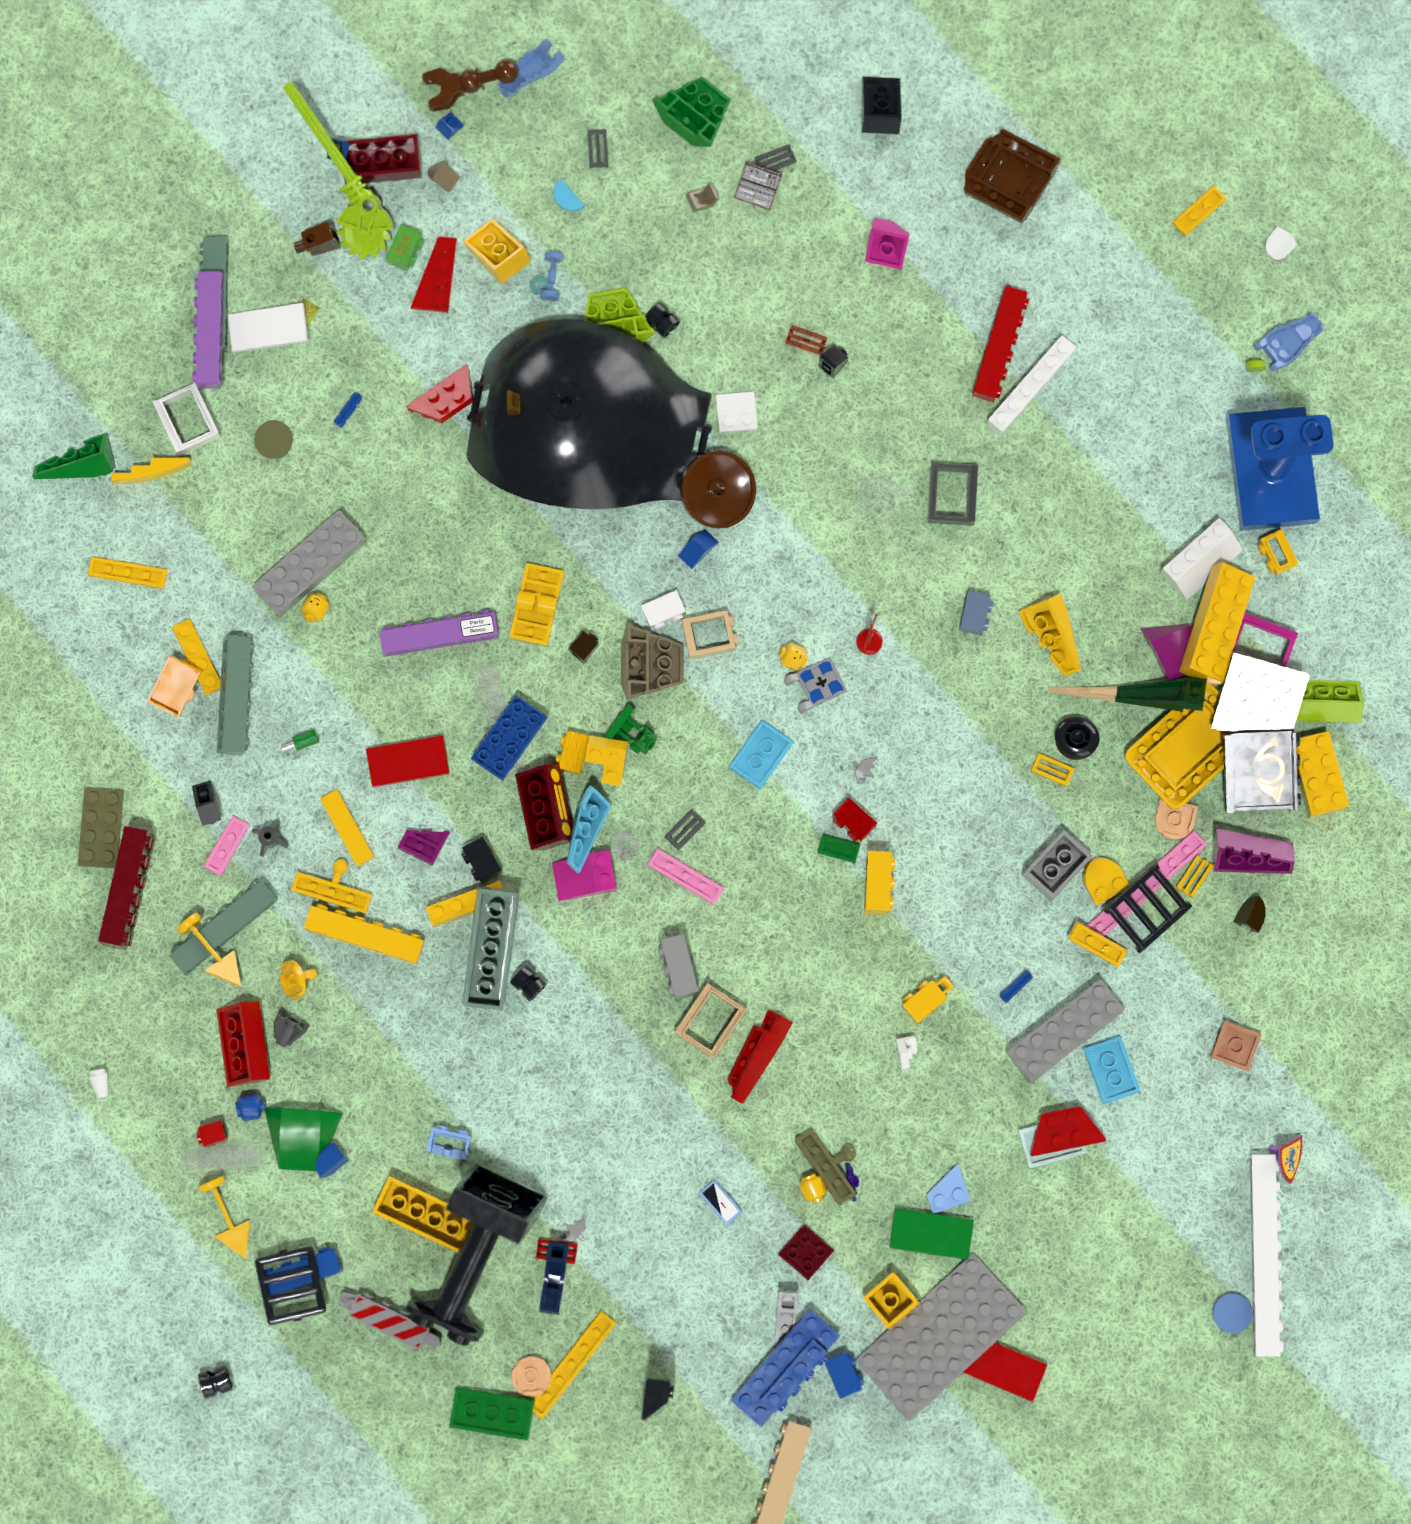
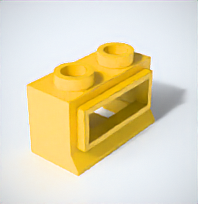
[1257,529,1298,576]

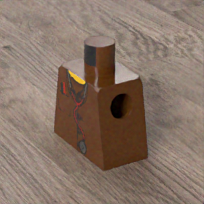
[294,222,342,256]

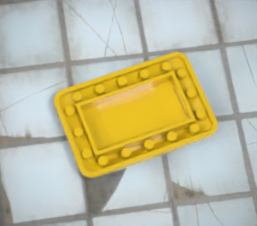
[1125,683,1228,809]

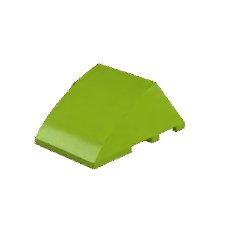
[584,288,655,344]

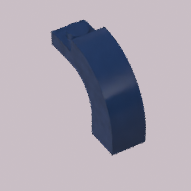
[539,1242,569,1315]

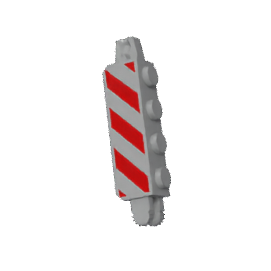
[338,1292,441,1349]

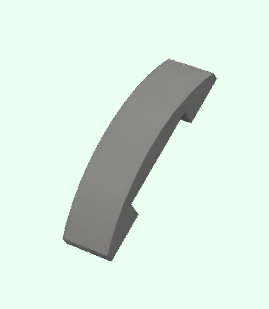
[774,1291,799,1349]

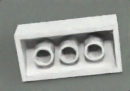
[1160,518,1243,601]

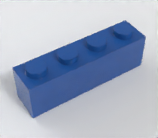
[265,1247,343,1297]

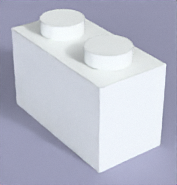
[641,590,686,631]

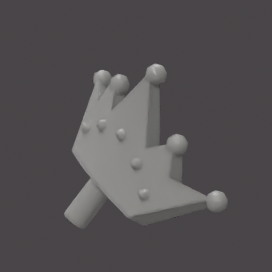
[853,757,878,784]
[561,1215,585,1242]

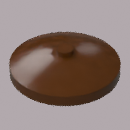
[680,451,756,528]

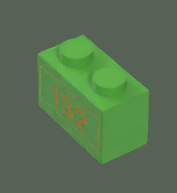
[386,224,424,271]

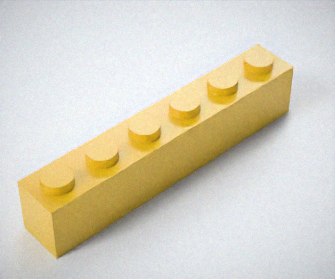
[304,904,425,965]

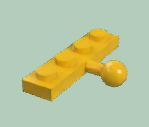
[172,619,221,696]
[291,859,372,914]

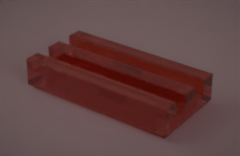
[785,325,828,356]

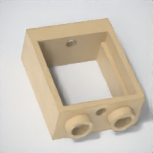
[682,610,738,660]

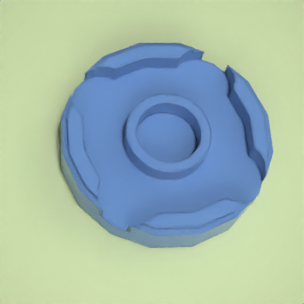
[1213,1293,1253,1333]

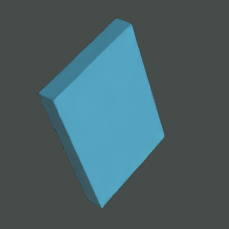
[729,720,794,790]
[1083,1035,1141,1104]

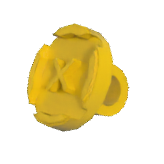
[279,960,318,1000]

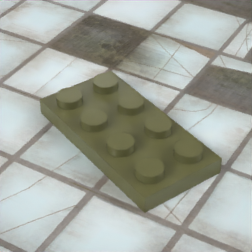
[78,788,124,868]

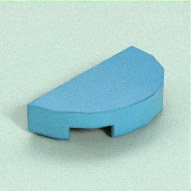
[554,178,585,211]

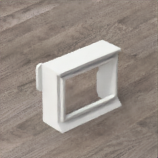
[152,383,221,457]

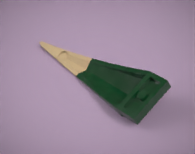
[1048,677,1207,712]

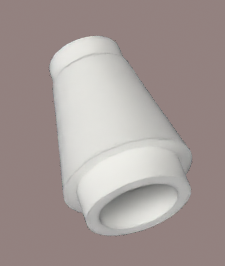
[88,1068,109,1098]

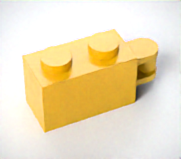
[902,976,954,1025]

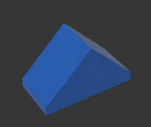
[678,529,719,569]

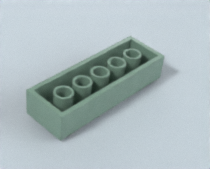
[462,886,518,1011]

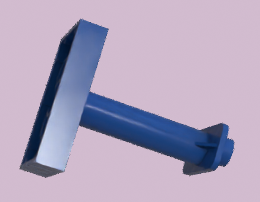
[1226,407,1334,531]

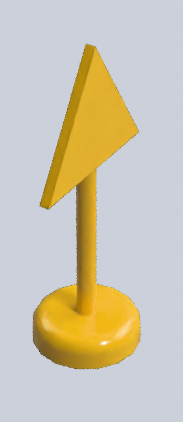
[176,913,241,987]
[198,1175,250,1259]

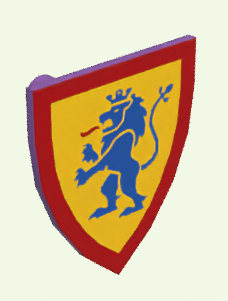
[1269,1135,1302,1184]

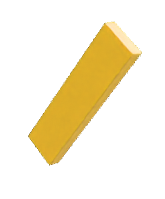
[88,556,168,589]
[320,789,374,867]

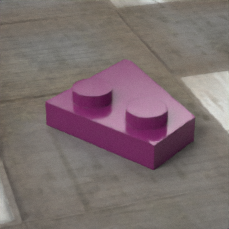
[398,830,450,866]

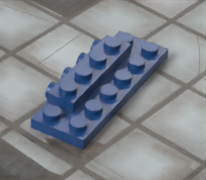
[731,1309,840,1427]

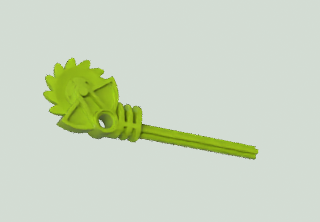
[282,81,394,260]

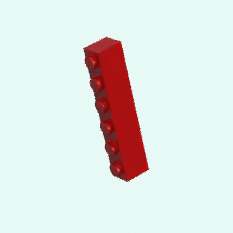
[972,286,1030,403]

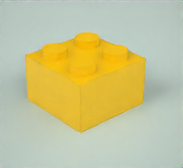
[863,1272,921,1330]

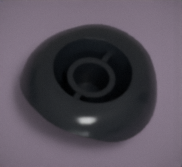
[1055,716,1100,760]

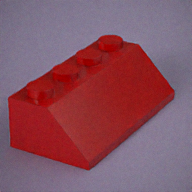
[216,1001,270,1087]

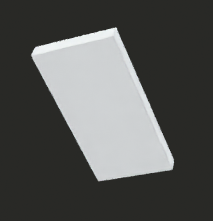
[228,303,308,353]

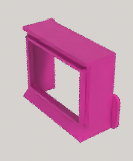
[1230,613,1299,667]

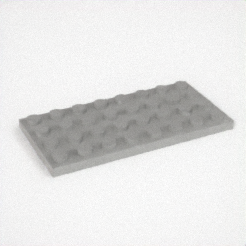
[855,1253,1028,1421]

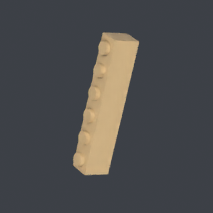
[752,1421,812,1524]

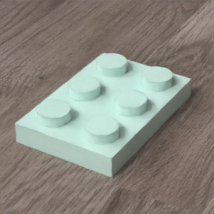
[1018,1125,1087,1169]

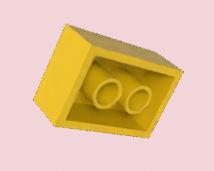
[864,851,895,916]

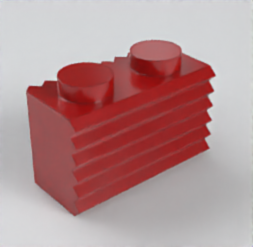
[832,797,877,843]

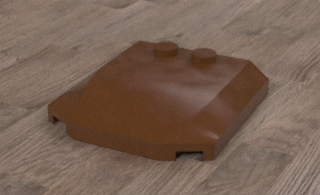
[964,129,1061,223]

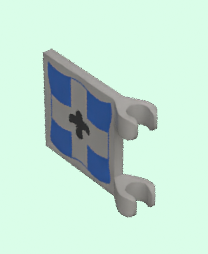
[784,657,847,713]

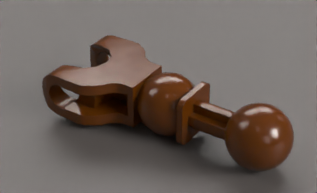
[422,59,518,112]

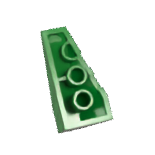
[32,433,115,480]

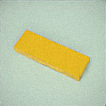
[1172,186,1227,237]
[1067,922,1128,967]

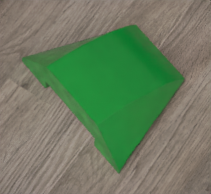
[652,77,731,147]
[265,1108,343,1172]

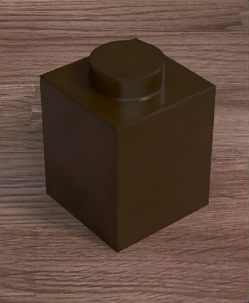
[569,631,599,664]

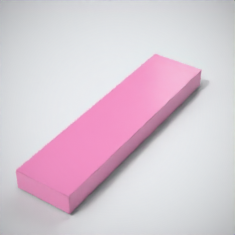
[647,848,724,905]

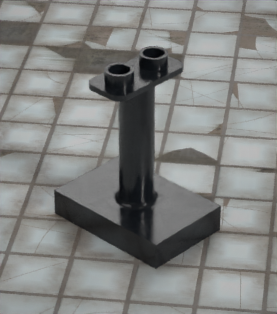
[406,1164,548,1346]

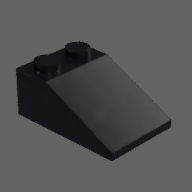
[861,76,902,135]

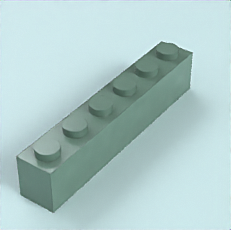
[199,237,228,352]
[217,635,253,755]
[169,881,278,975]

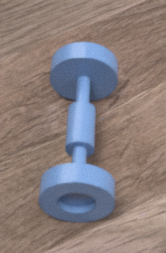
[540,252,564,301]

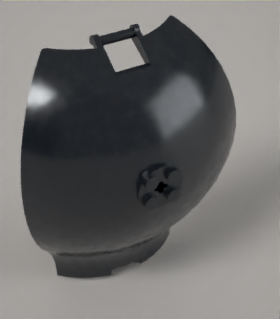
[466,319,712,509]

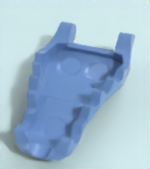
[498,39,564,97]
[1254,313,1324,372]

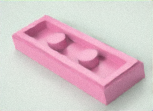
[204,816,250,876]

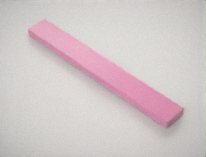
[1086,830,1208,937]

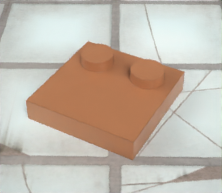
[1211,1020,1262,1071]

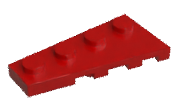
[410,236,457,313]

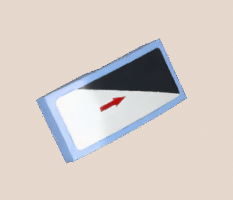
[700,1180,742,1226]

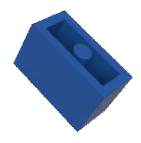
[824,1352,864,1399]

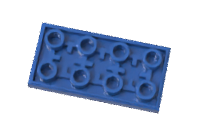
[470,695,548,781]

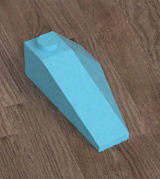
[567,786,611,873]

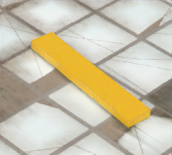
[532,1311,616,1419]

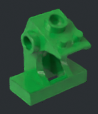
[605,705,657,755]

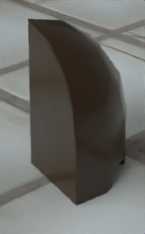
[1233,896,1266,933]

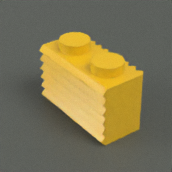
[555,731,590,776]

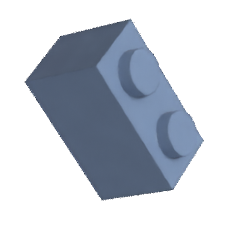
[959,590,993,636]

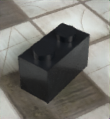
[461,836,502,884]

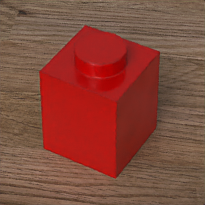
[196,1120,228,1148]

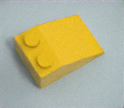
[463,218,531,285]

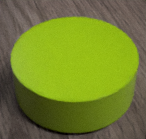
[1246,360,1265,372]

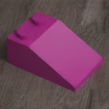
[552,850,616,901]

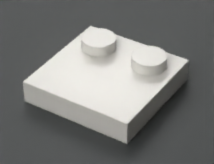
[716,391,758,433]

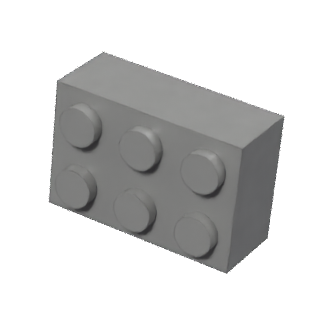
[1022,830,1093,902]
[658,934,698,1001]

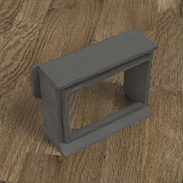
[927,462,978,526]

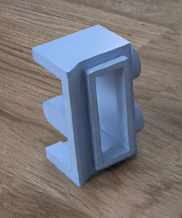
[426,1125,472,1161]

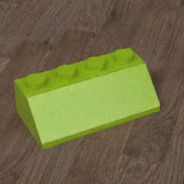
[1296,680,1364,723]

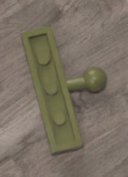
[795,1129,857,1206]

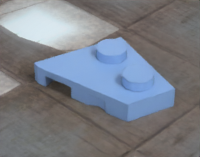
[926,1165,971,1214]

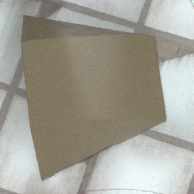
[621,622,684,700]

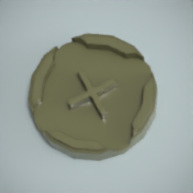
[254,421,293,459]

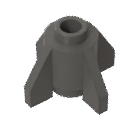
[251,820,289,857]
[273,1010,310,1047]

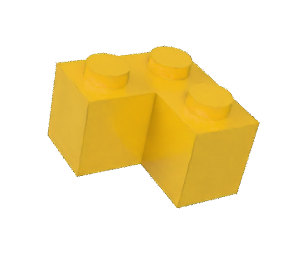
[585,735,628,786]

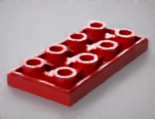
[366,735,449,788]
[962,1343,1048,1402]

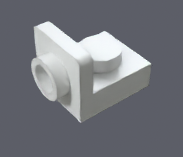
[896,1036,918,1069]

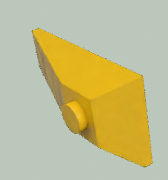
[1019,593,1081,676]

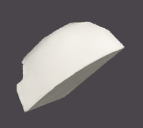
[1265,227,1297,260]

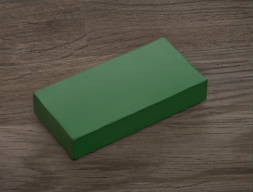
[818,834,861,864]

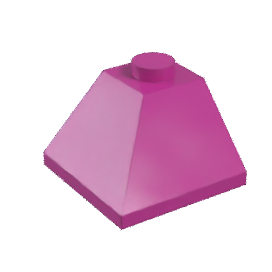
[865,218,909,270]

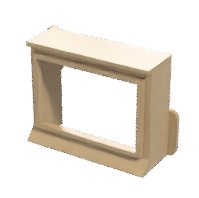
[675,983,747,1060]

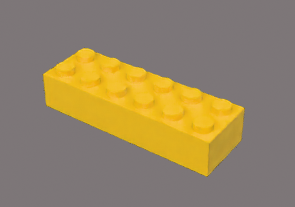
[1179,562,1255,686]
[372,1176,472,1253]

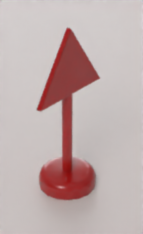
[856,614,883,655]

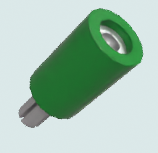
[281,729,319,752]

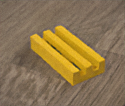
[1031,753,1075,787]
[1176,855,1213,898]

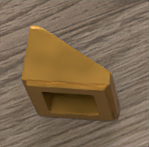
[507,390,521,415]

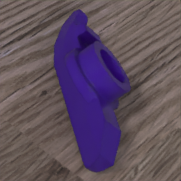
[845,1163,859,1202]

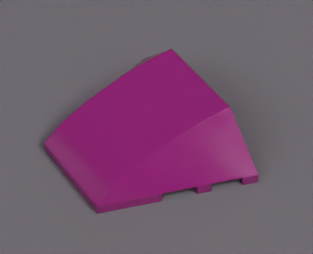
[1140,623,1194,681]

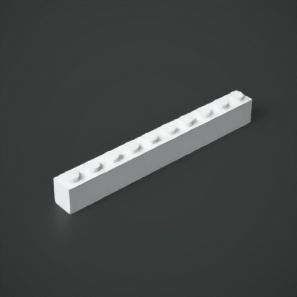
[1249,1155,1283,1357]

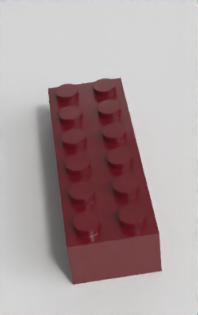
[98,826,155,951]

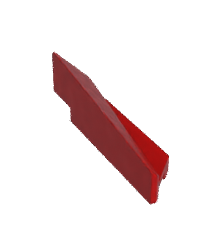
[728,1010,793,1104]

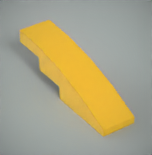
[111,458,192,485]

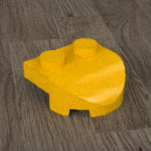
[1082,857,1129,906]

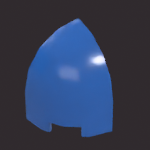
[316,1142,348,1178]

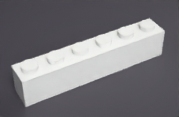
[986,336,1077,437]

